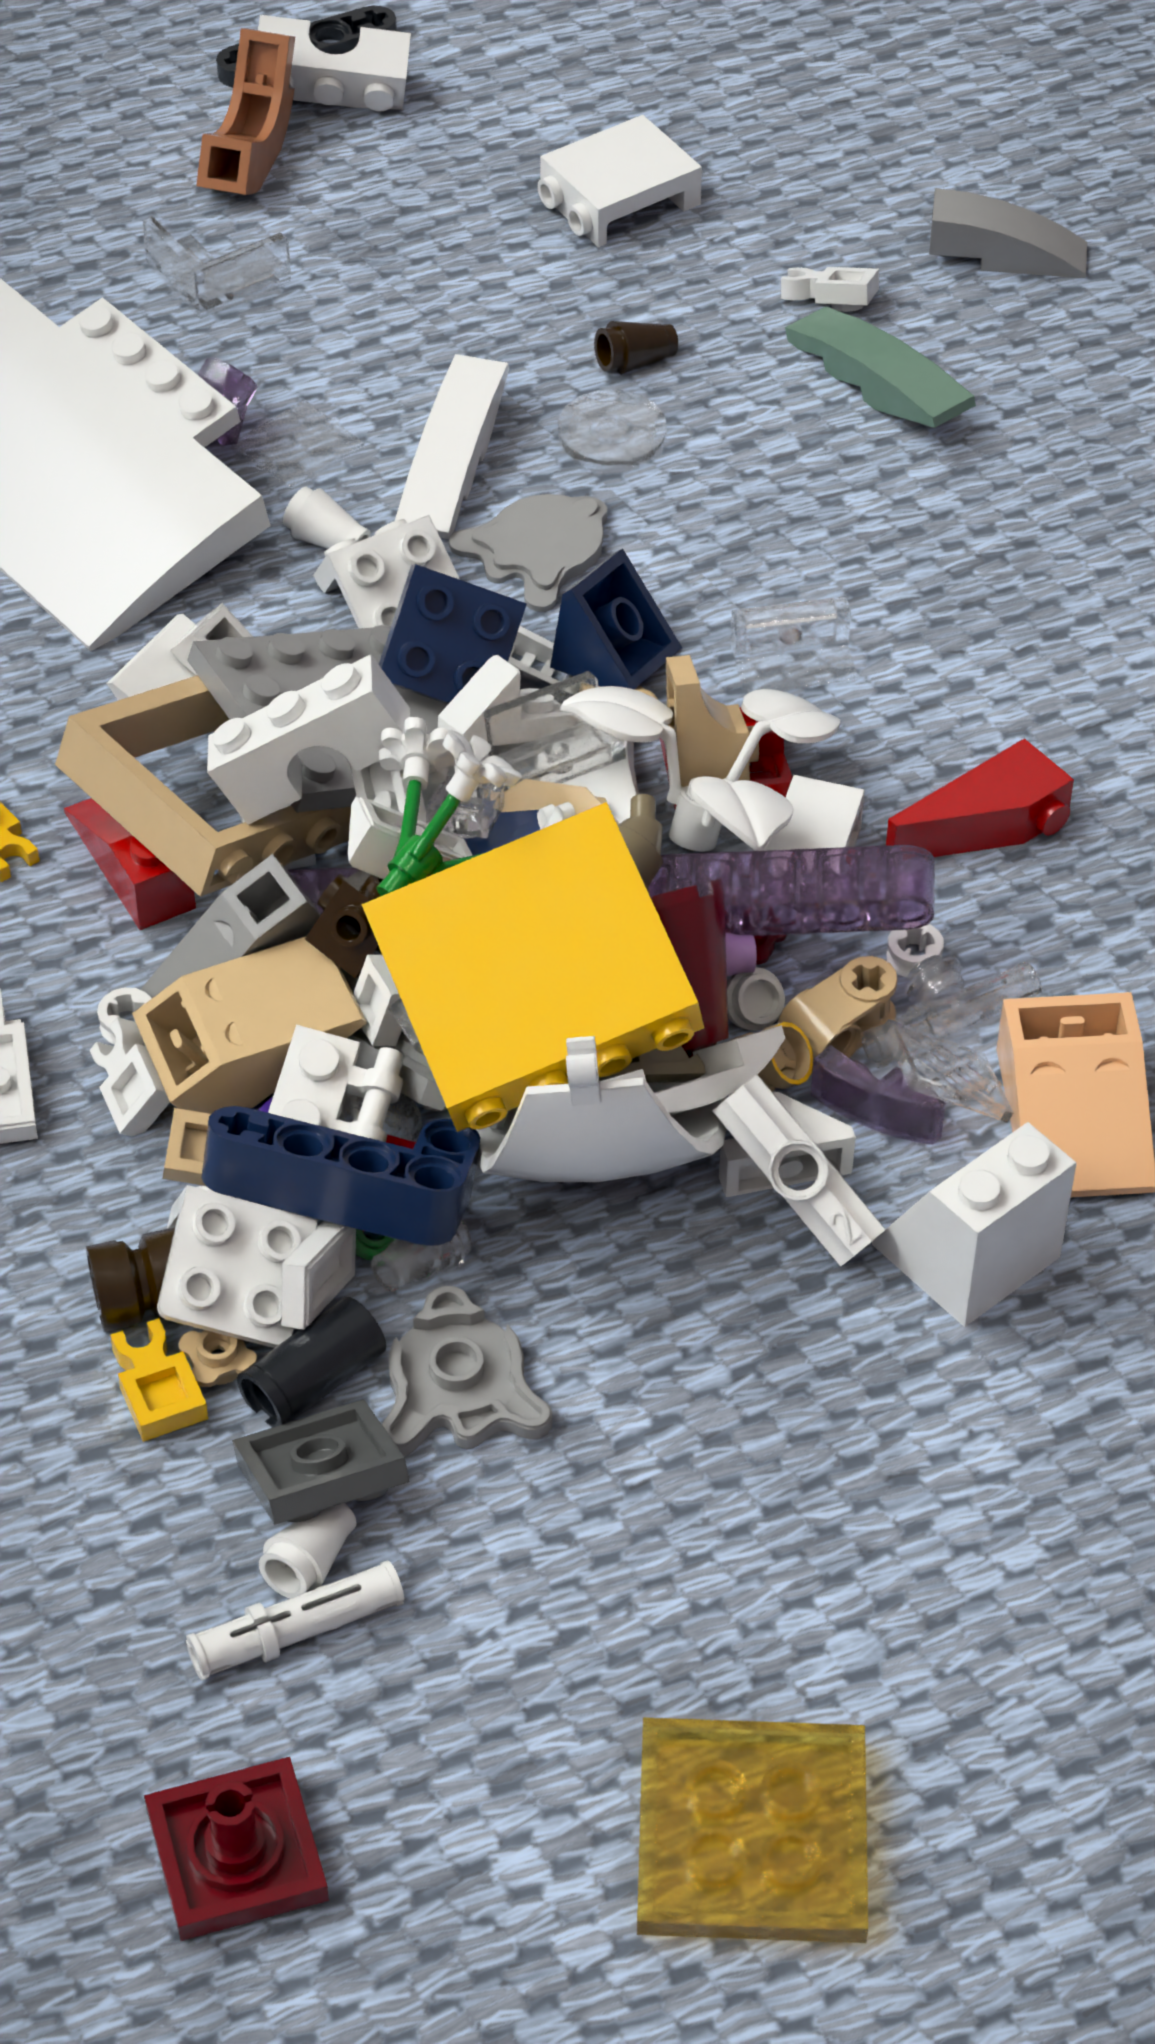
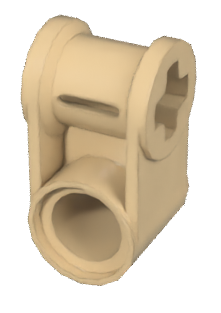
[778,956,898,1072]

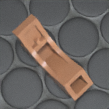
[196,28,296,195]

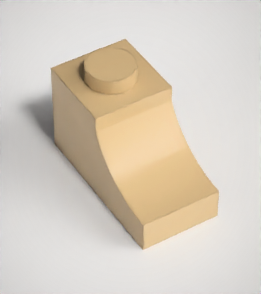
[666,655,759,787]

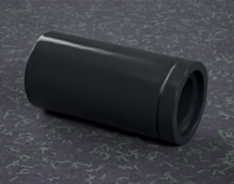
[237,1297,386,1428]

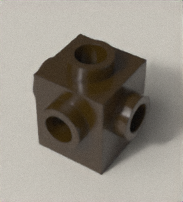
[305,870,383,979]

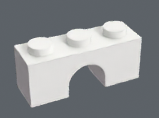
[258,15,411,111]
[207,654,410,825]

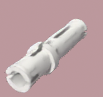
[186,1560,404,1681]

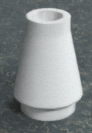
[283,486,371,549]
[259,1503,357,1598]

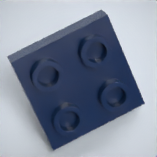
[379,564,527,704]

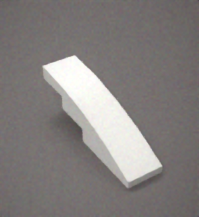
[395,354,509,539]

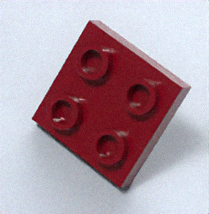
[144,1757,329,1941]

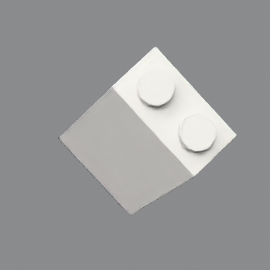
[872,1122,1076,1327]

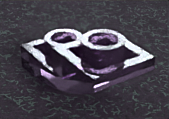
[810,1045,946,1145]

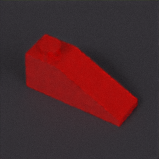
[885,738,1074,863]
[64,798,196,930]

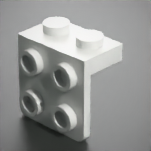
[313,515,460,629]
[157,1185,318,1348]

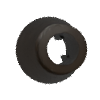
[594,321,678,375]

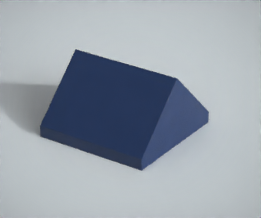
[550,548,682,689]

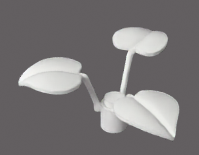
[560,686,841,853]

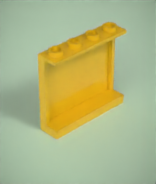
[361,802,704,1132]

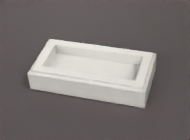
[281,1221,356,1330]

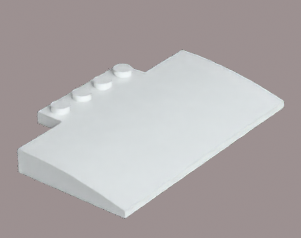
[0,278,271,651]

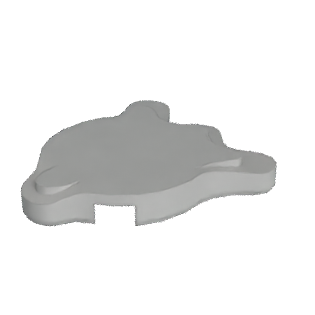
[449,494,607,612]
[382,1286,552,1456]

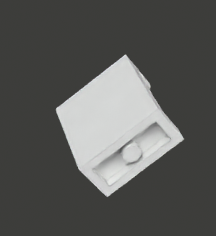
[538,115,702,247]

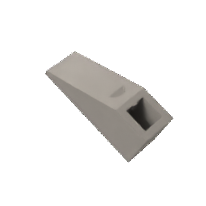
[141,854,321,998]

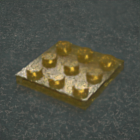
[637,1717,868,1943]

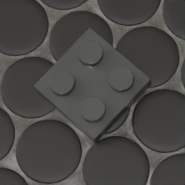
[232,1399,410,1525]

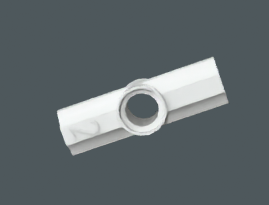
[712,1074,886,1267]

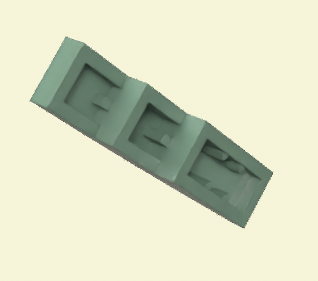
[785,306,976,428]

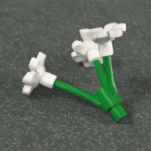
[376,717,575,896]

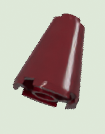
[650,878,729,1058]

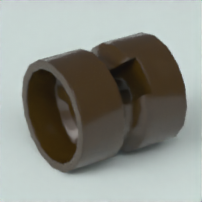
[86,1227,175,1333]

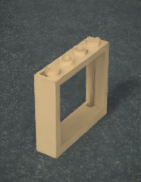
[55,675,351,897]

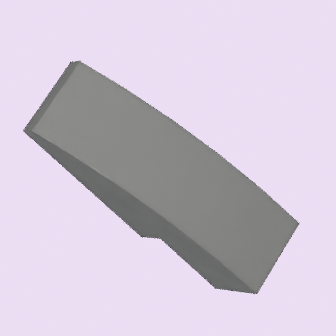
[929,188,1087,278]

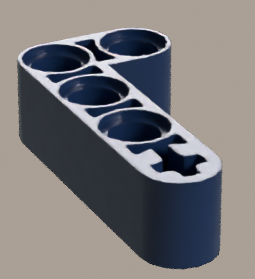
[201,1106,481,1246]

